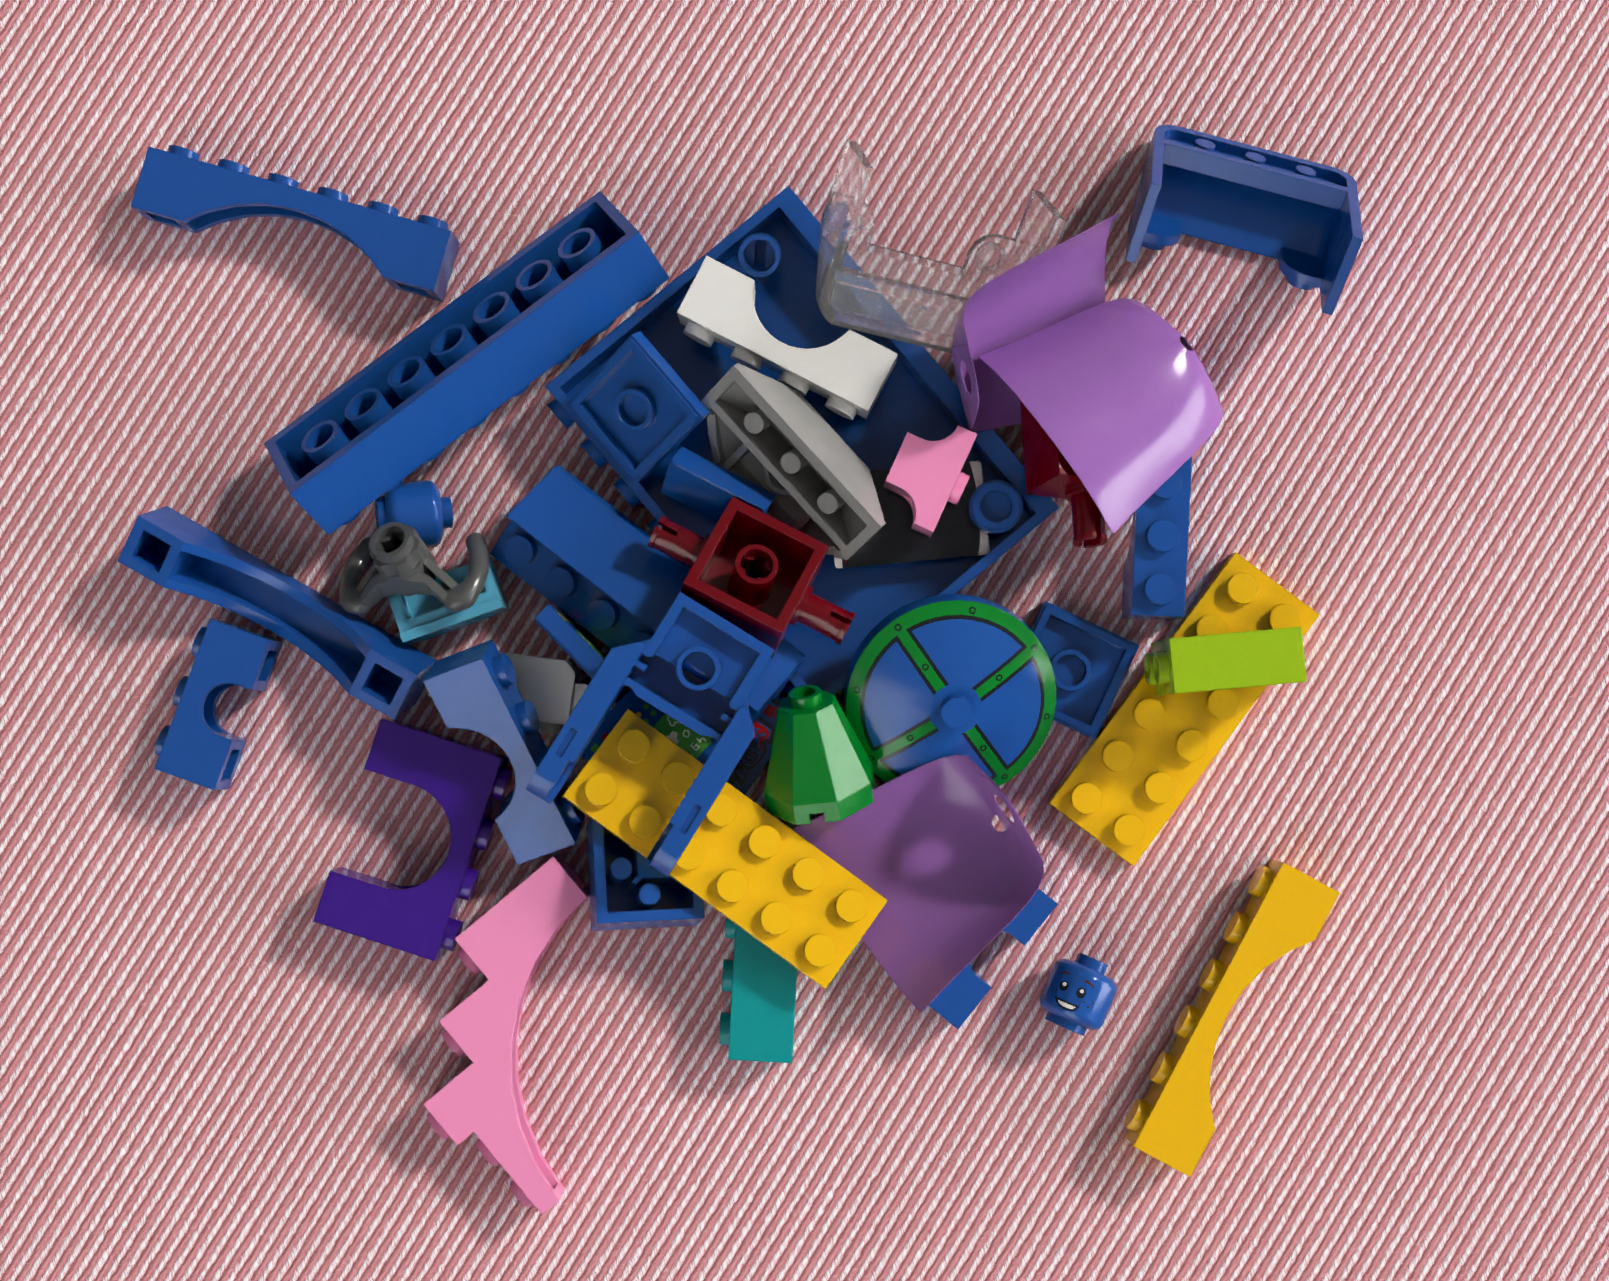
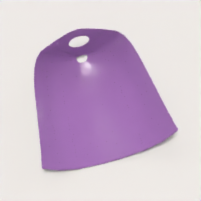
[951,213,1119,432]
[979,298,1224,534]
[794,755,1044,1012]

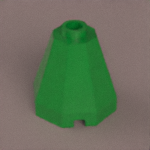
[764,685,875,825]

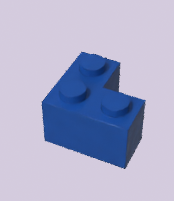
[586,818,705,931]

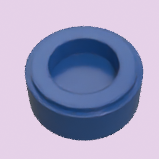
[968,480,1023,534]

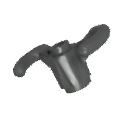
[339,522,489,615]

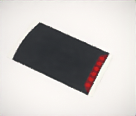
[834,461,990,569]

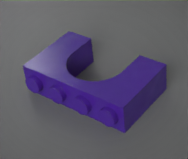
[313,718,513,961]

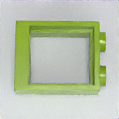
[1144,627,1307,695]

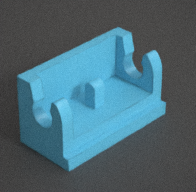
[388,556,510,645]

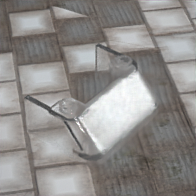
[816,139,1065,353]

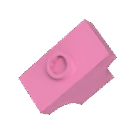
[883,425,977,537]

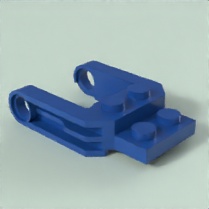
[526,592,775,877]

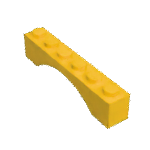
[1124,859,1340,1177]

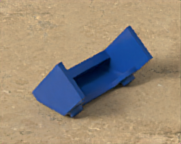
[1125,125,1363,315]

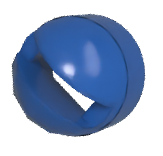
[738,233,781,277]

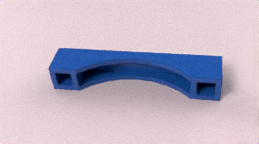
[131,145,460,302]
[118,506,437,720]

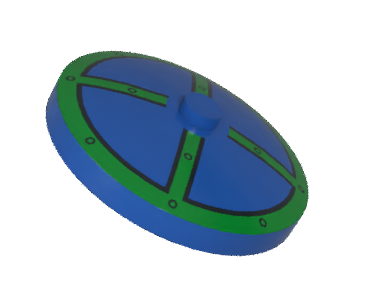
[844,594,1056,786]

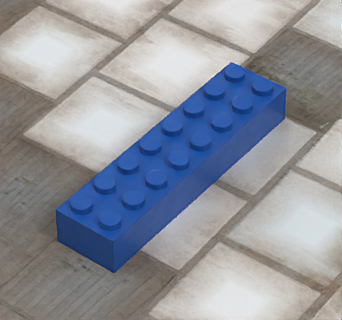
[264,191,669,535]

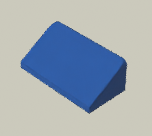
[661,447,776,522]

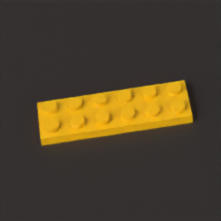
[1047,552,1320,866]
[563,709,888,989]

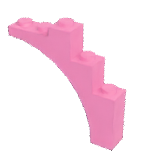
[423,853,590,1215]

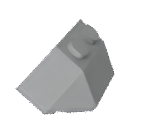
[701,363,886,560]

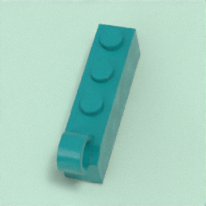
[719,918,797,1063]

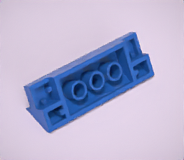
[490,465,806,727]

